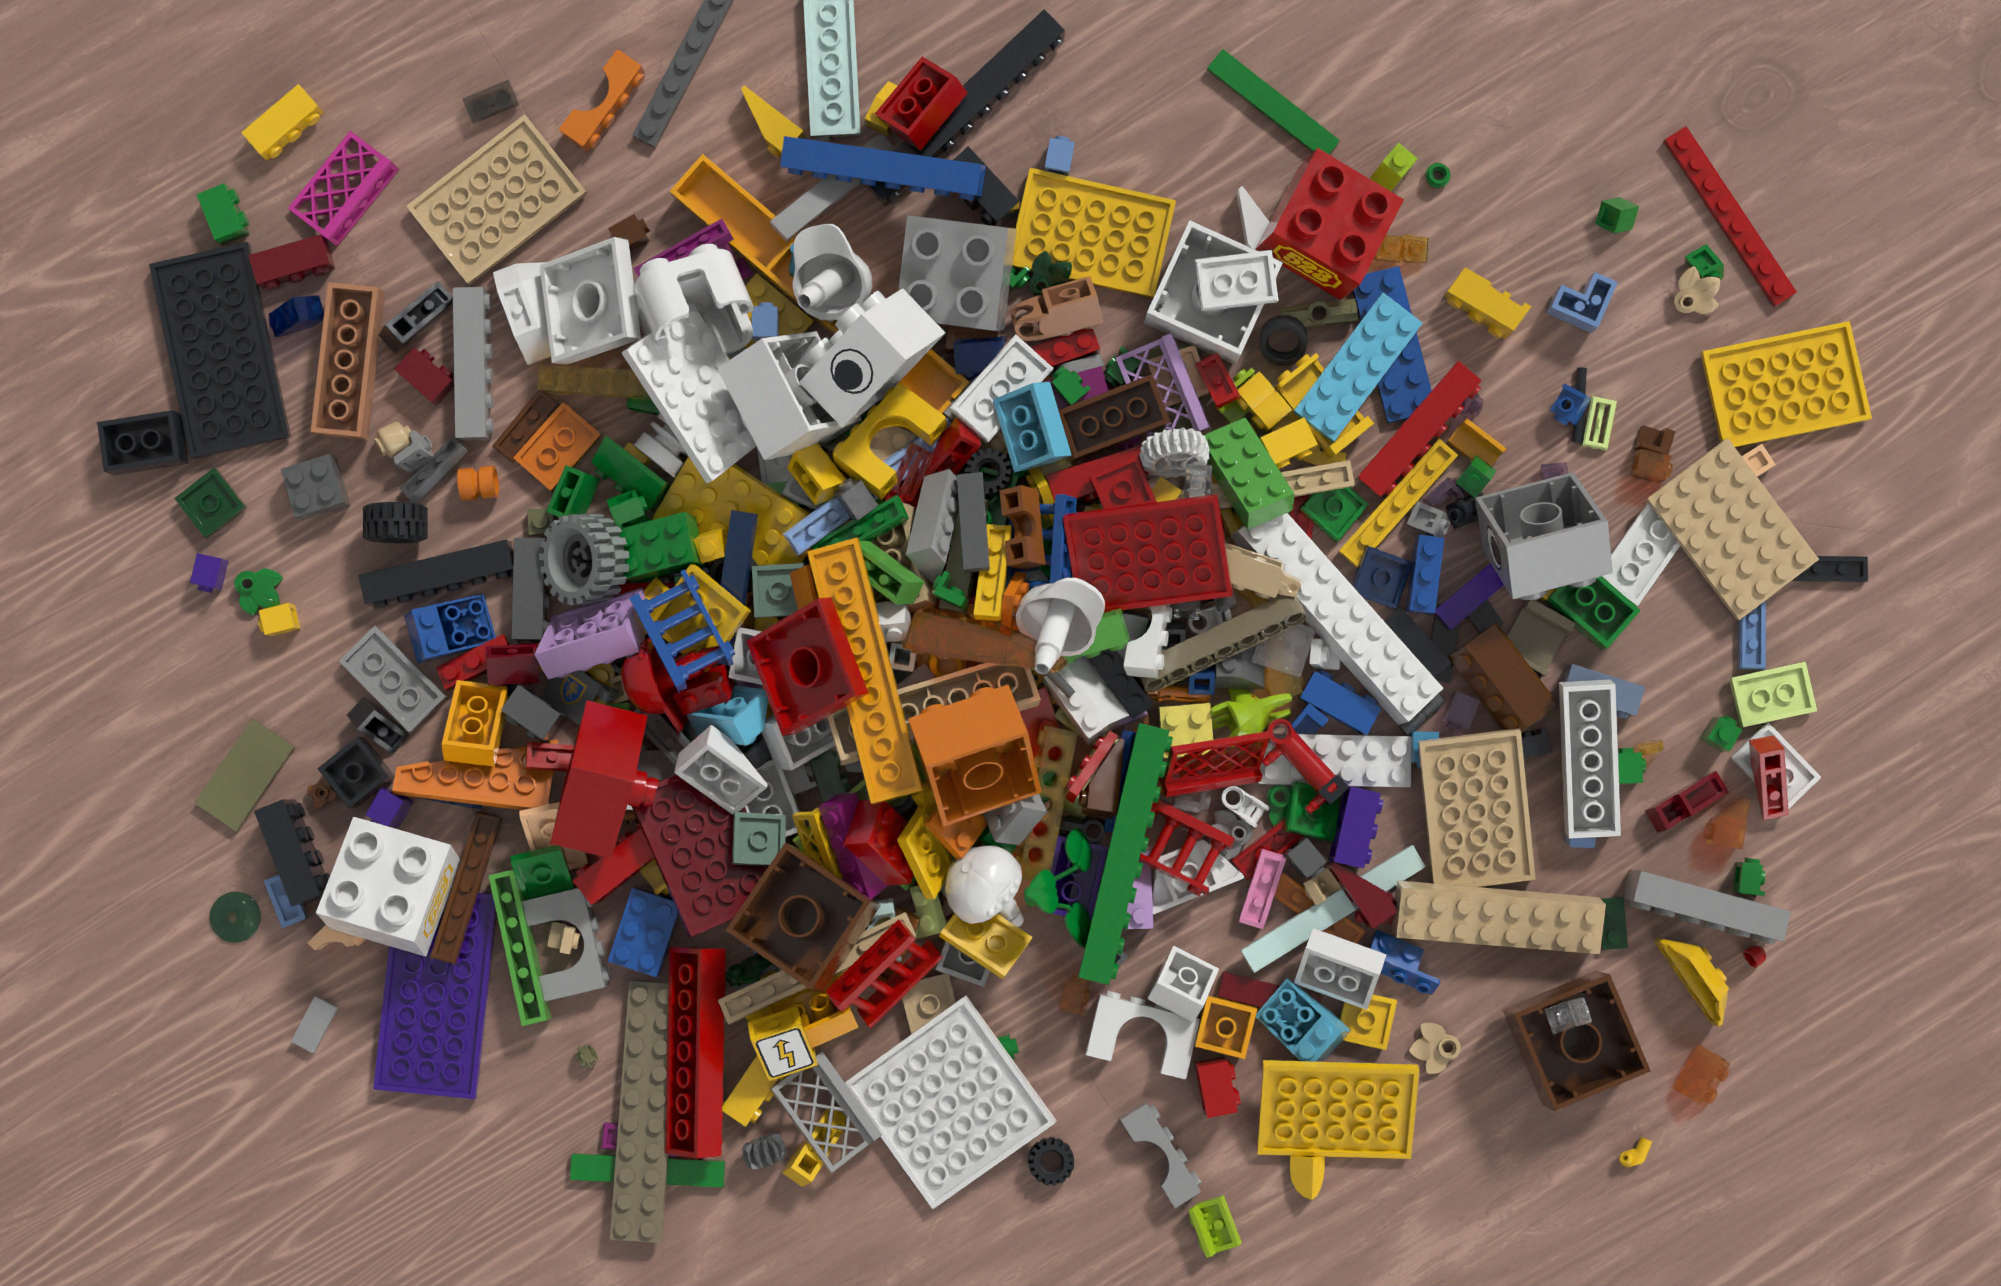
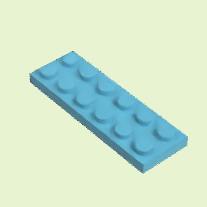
[1293,293,1423,443]

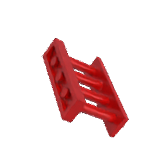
[1139,799,1235,896]
[826,919,943,1028]

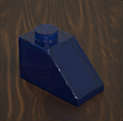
[953,336,1007,378]

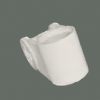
[1186,605,1232,636]
[1221,786,1270,829]

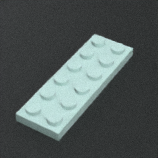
[803,0,861,138]

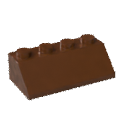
[1449,622,1558,731]

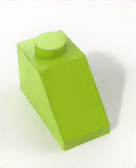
[1369,143,1418,192]

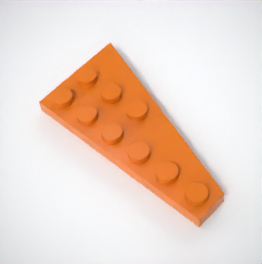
[392,739,558,810]

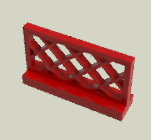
[1158,731,1270,797]

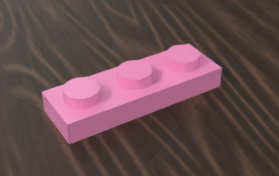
[1238,849,1286,929]

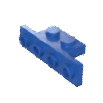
[1369,930,1440,995]

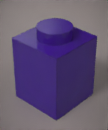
[190,553,229,593]

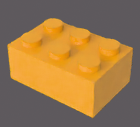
[442,680,509,767]

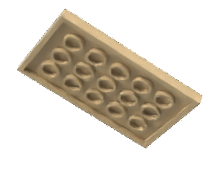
[406,114,588,285]
[1645,438,1819,620]
[1418,728,1536,887]

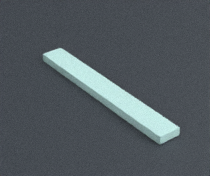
[1240,845,1426,973]

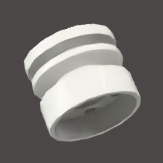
[634,413,688,478]

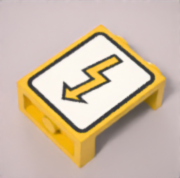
[747,1006,818,1081]

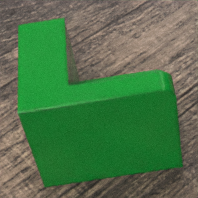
[1595,197,1639,234]

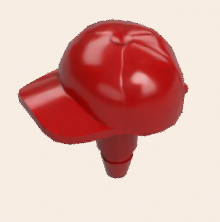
[621,639,723,734]

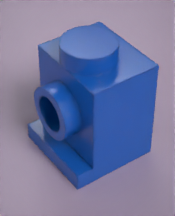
[1550,383,1591,425]
[1188,664,1215,695]

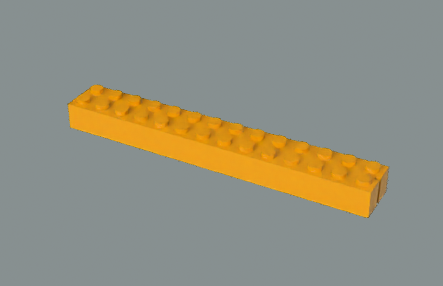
[670,154,970,414]

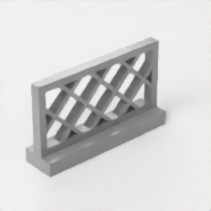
[770,1052,882,1173]

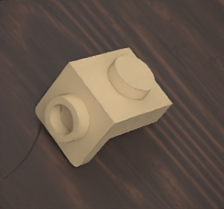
[1303,867,1341,905]
[547,922,580,954]

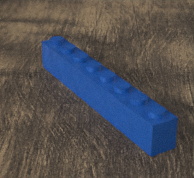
[780,136,986,200]

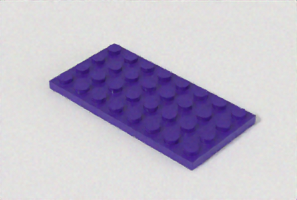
[373,891,497,1099]

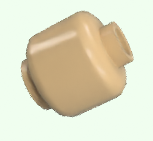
[374,421,411,459]

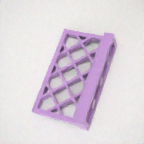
[1116,333,1211,437]

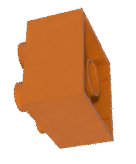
[908,685,1042,827]

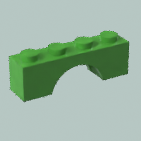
[1025,608,1130,670]

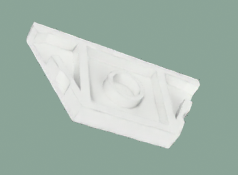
[1152,839,1244,914]

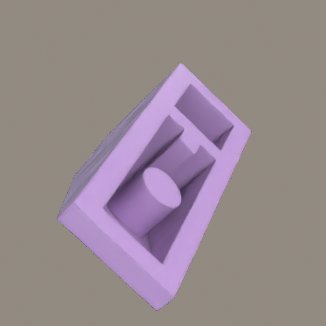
[1127,851,1153,929]

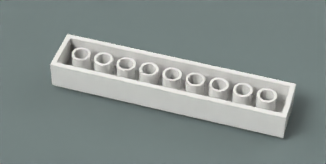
[1230,513,1443,725]

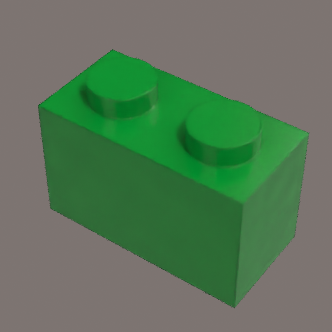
[196,183,250,245]
[546,465,600,517]

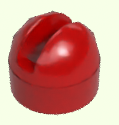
[1743,945,1766,968]

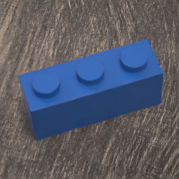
[1405,534,1445,615]
[1297,670,1382,735]

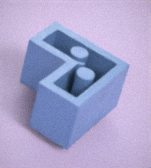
[1546,272,1618,333]

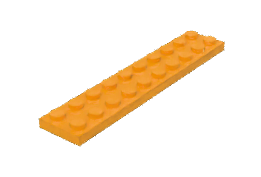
[807,538,923,804]

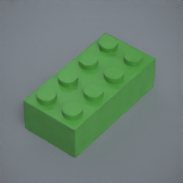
[1204,418,1294,530]

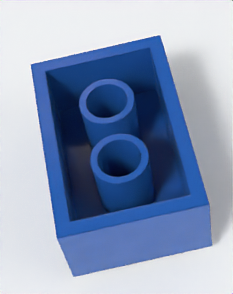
[608,887,680,977]

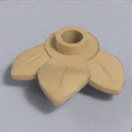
[1674,266,1720,314]
[1409,1022,1461,1074]

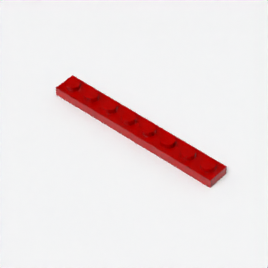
[1663,126,1797,307]

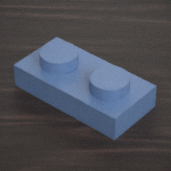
[264,875,308,928]

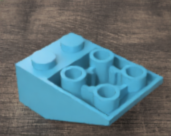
[1256,978,1351,1062]

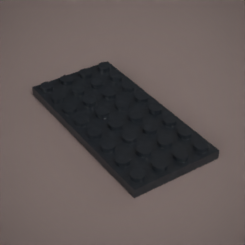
[149,242,291,459]

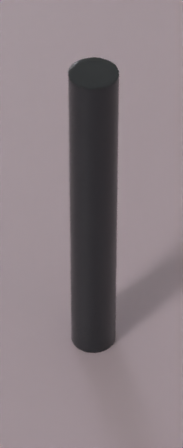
[1572,367,1587,443]

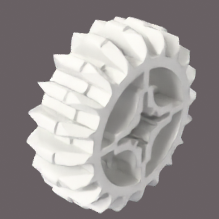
[1140,427,1210,479]

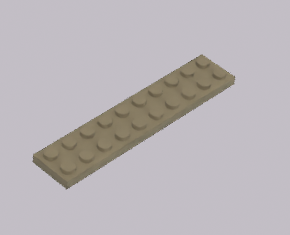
[610,981,669,1243]

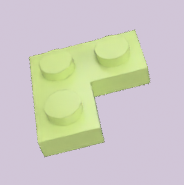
[909,885,946,939]

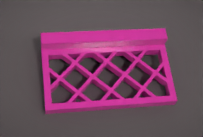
[288,131,399,247]

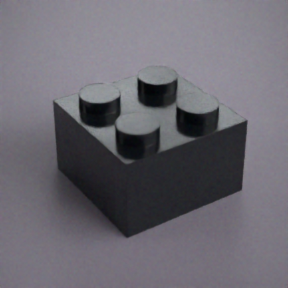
[317,736,395,809]

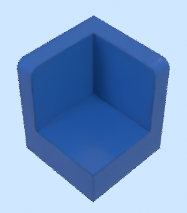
[1290,703,1329,734]

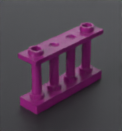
[633,219,753,280]

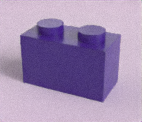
[366,788,414,828]

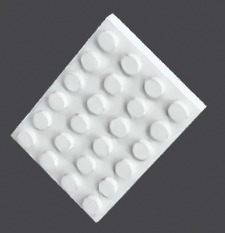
[622,303,757,483]

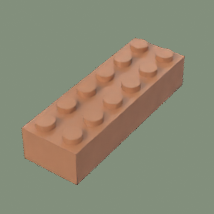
[311,282,385,441]

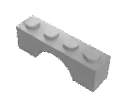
[1120,1101,1202,1208]

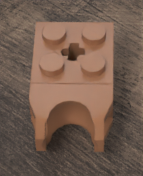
[1010,276,1104,341]

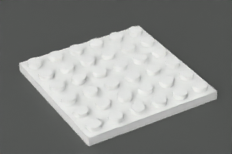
[845,995,1057,1209]

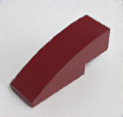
[1645,771,1729,833]

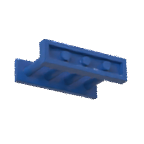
[1004,494,1077,592]
[629,569,735,693]

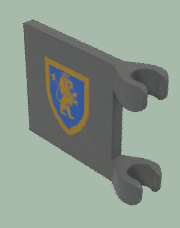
[542,670,619,726]

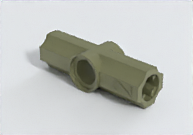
[1279,299,1358,330]

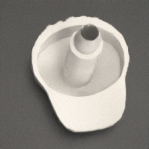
[792,224,872,322]
[1016,578,1105,675]
[941,845,1024,927]

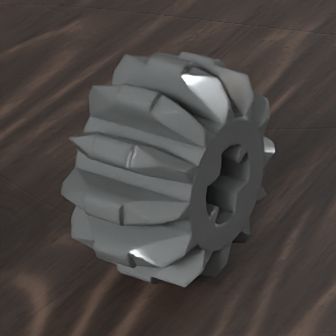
[742,1133,787,1170]

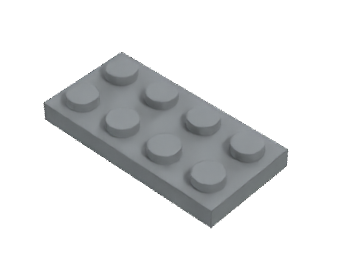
[339,626,447,733]

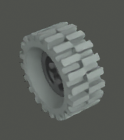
[539,514,629,605]

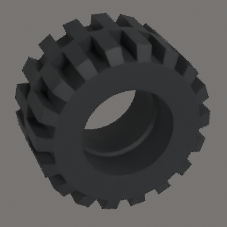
[363,502,428,543]

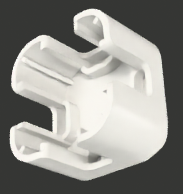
[634,244,754,355]

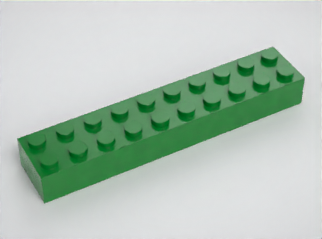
[1079,723,1173,985]

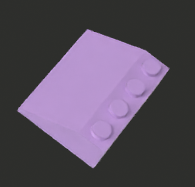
[534,588,645,679]

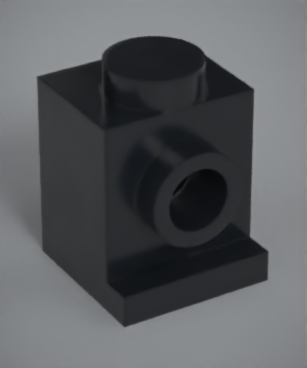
[1521,727,1552,759]

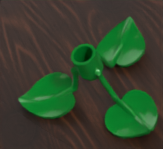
[1024,827,1092,948]

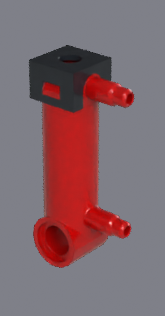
[1262,719,1349,814]

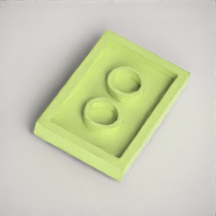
[1729,662,1817,727]

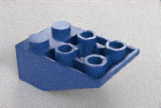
[404,594,496,664]

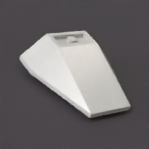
[493,262,551,366]

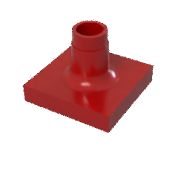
[746,597,869,736]

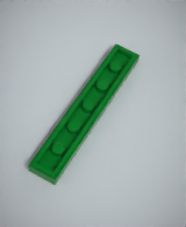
[1207,49,1340,155]
[570,1153,726,1188]

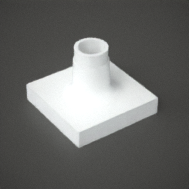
[540,237,641,365]

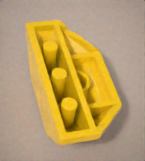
[1653,938,1729,1027]

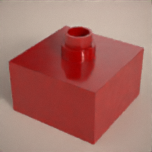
[550,700,659,858]

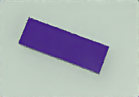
[1435,563,1504,630]

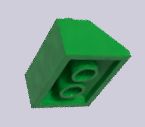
[591,435,671,512]

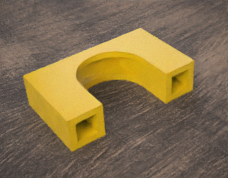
[833,382,947,500]

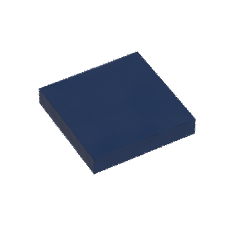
[1351,545,1413,610]

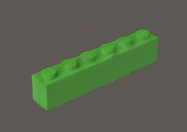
[488,870,552,1026]

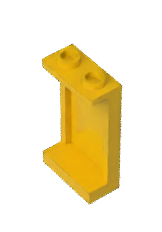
[1274,353,1374,458]

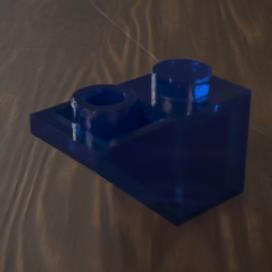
[268,295,324,337]

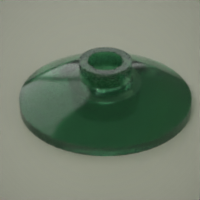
[210,892,261,943]

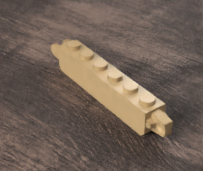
[1225,543,1301,598]

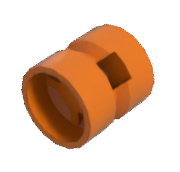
[457,465,499,501]

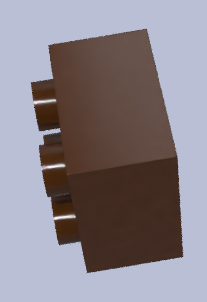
[725,842,881,992]
[1502,971,1651,1111]

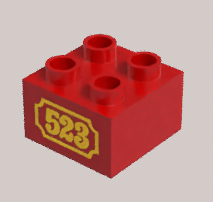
[1255,148,1404,300]

